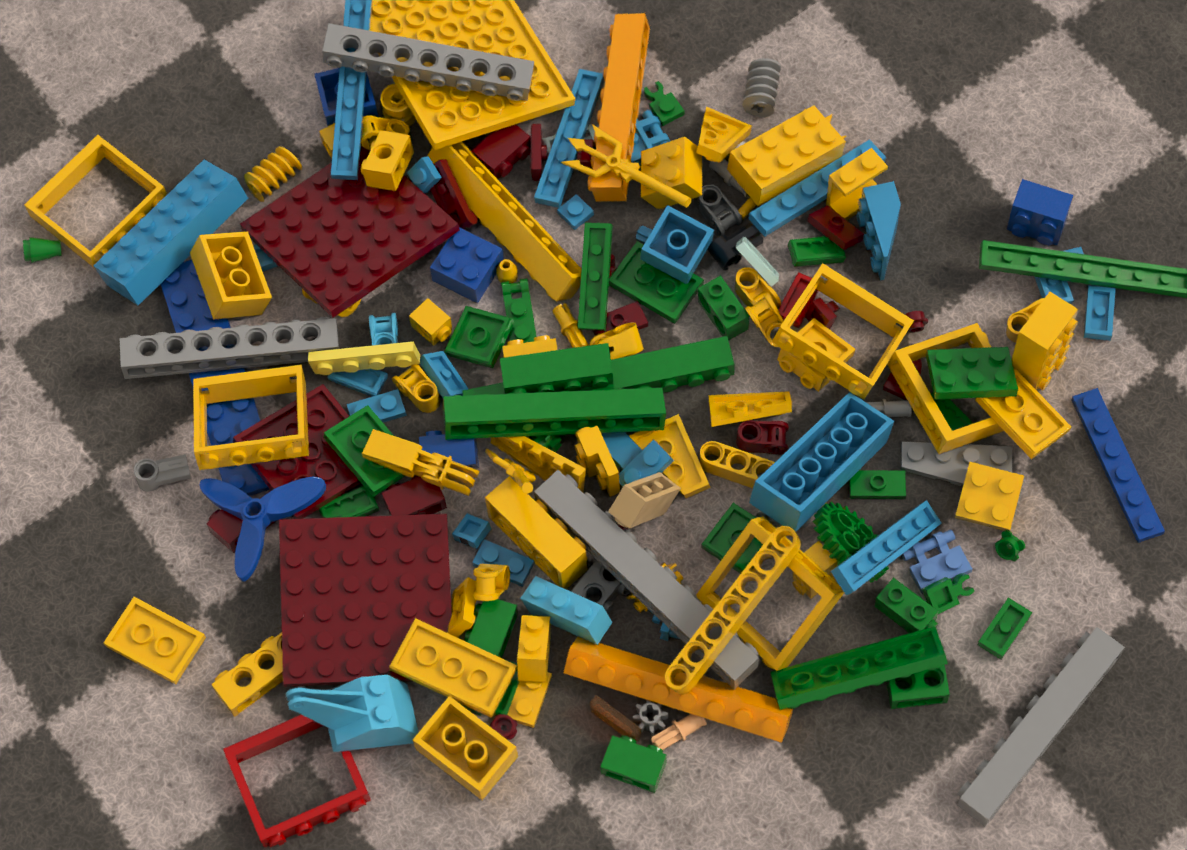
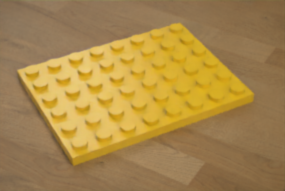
[370,0,575,150]

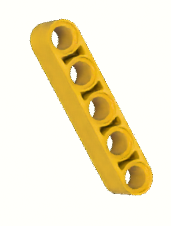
[700,441,827,505]

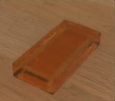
[590,695,642,743]

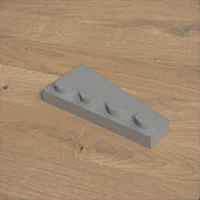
[901,442,1012,486]

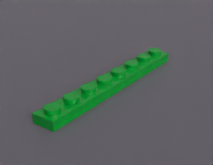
[979,240,1187,298]

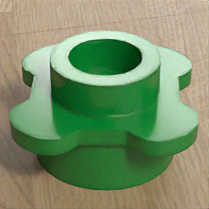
[995,530,1025,562]

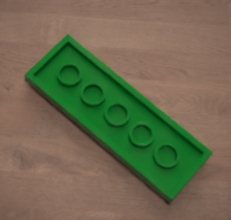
[771,626,948,710]

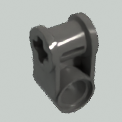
[698,185,743,237]

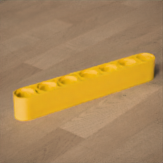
[665,526,801,694]

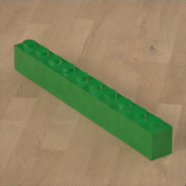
[463,336,735,396]

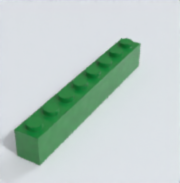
[443,387,666,440]

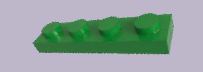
[578,223,613,331]

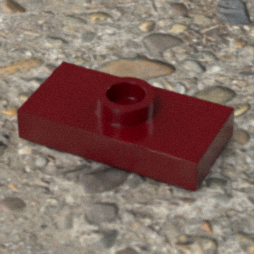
[531,124,547,181]
[807,206,864,250]
[593,301,648,341]

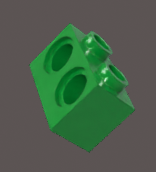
[698,275,749,341]
[886,665,950,709]

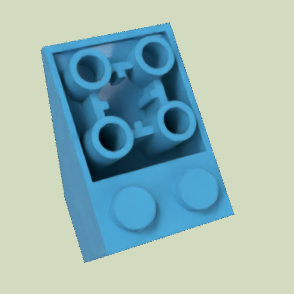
[856,181,901,281]

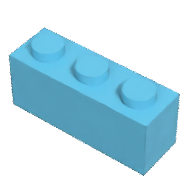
[520,576,612,645]

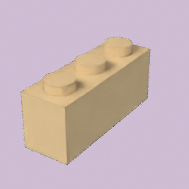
[608,472,681,529]

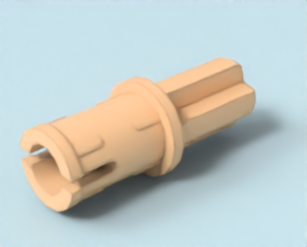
[651,714,707,750]

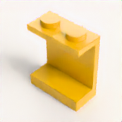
[826,148,888,220]

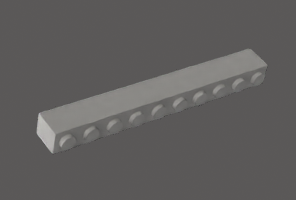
[534,470,759,690]

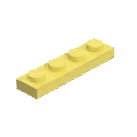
[308,341,420,375]

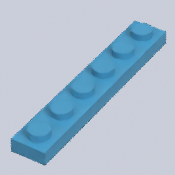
[534,69,604,208]
[748,139,886,237]
[830,500,942,596]

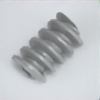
[742,58,781,117]

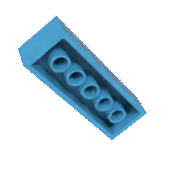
[93,159,248,305]
[749,392,894,532]

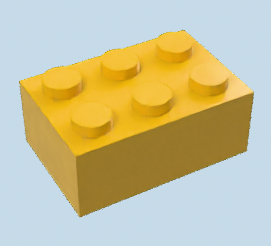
[190,232,272,319]
[413,696,518,800]

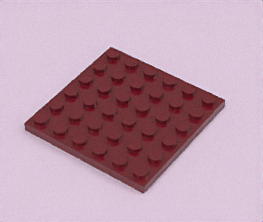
[240,144,460,318]
[279,514,452,687]

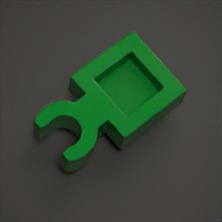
[644,81,685,127]
[922,573,974,614]

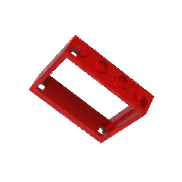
[223,714,371,848]

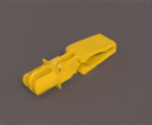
[361,429,480,496]

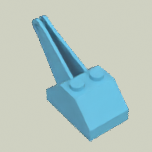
[286,675,419,752]

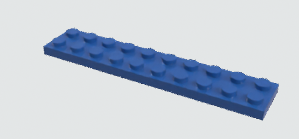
[161,259,270,496]

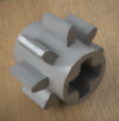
[632,700,668,737]

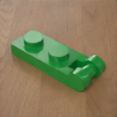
[501,278,537,343]

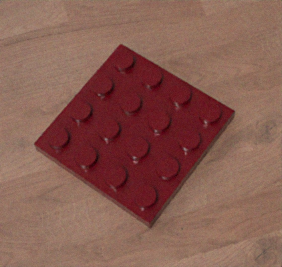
[233,384,361,519]

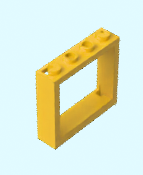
[24,135,167,268]
[772,263,914,400]
[887,323,1004,454]
[193,365,309,470]
[696,517,844,671]

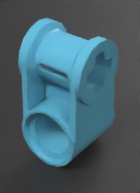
[369,313,398,346]

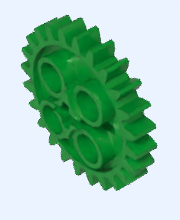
[813,502,889,583]

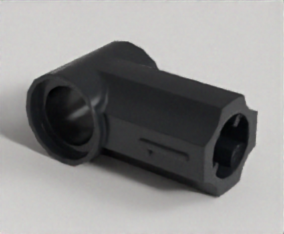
[707,222,764,271]

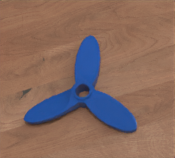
[199,477,326,582]

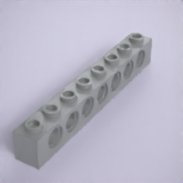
[322,23,534,101]
[120,317,339,379]

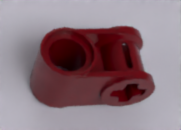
[736,420,789,455]

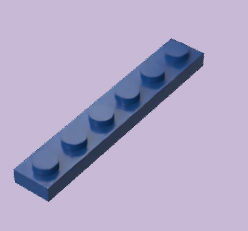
[1071,388,1165,543]

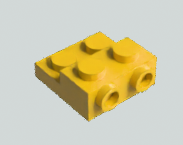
[777,318,856,392]
[574,426,620,497]

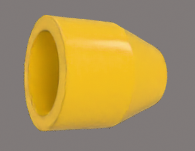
[496,259,518,283]

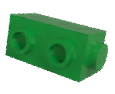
[874,577,939,633]

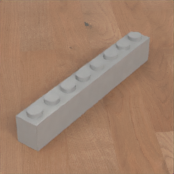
[957,627,1125,827]

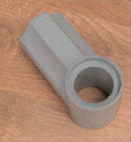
[134,454,191,492]

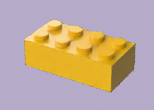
[727,105,846,206]
[1011,292,1078,391]
[485,476,588,589]

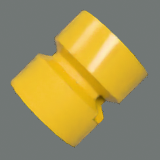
[380,83,416,126]

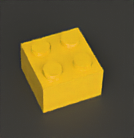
[641,136,702,209]
[955,462,1024,531]

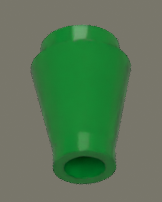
[23,237,62,263]

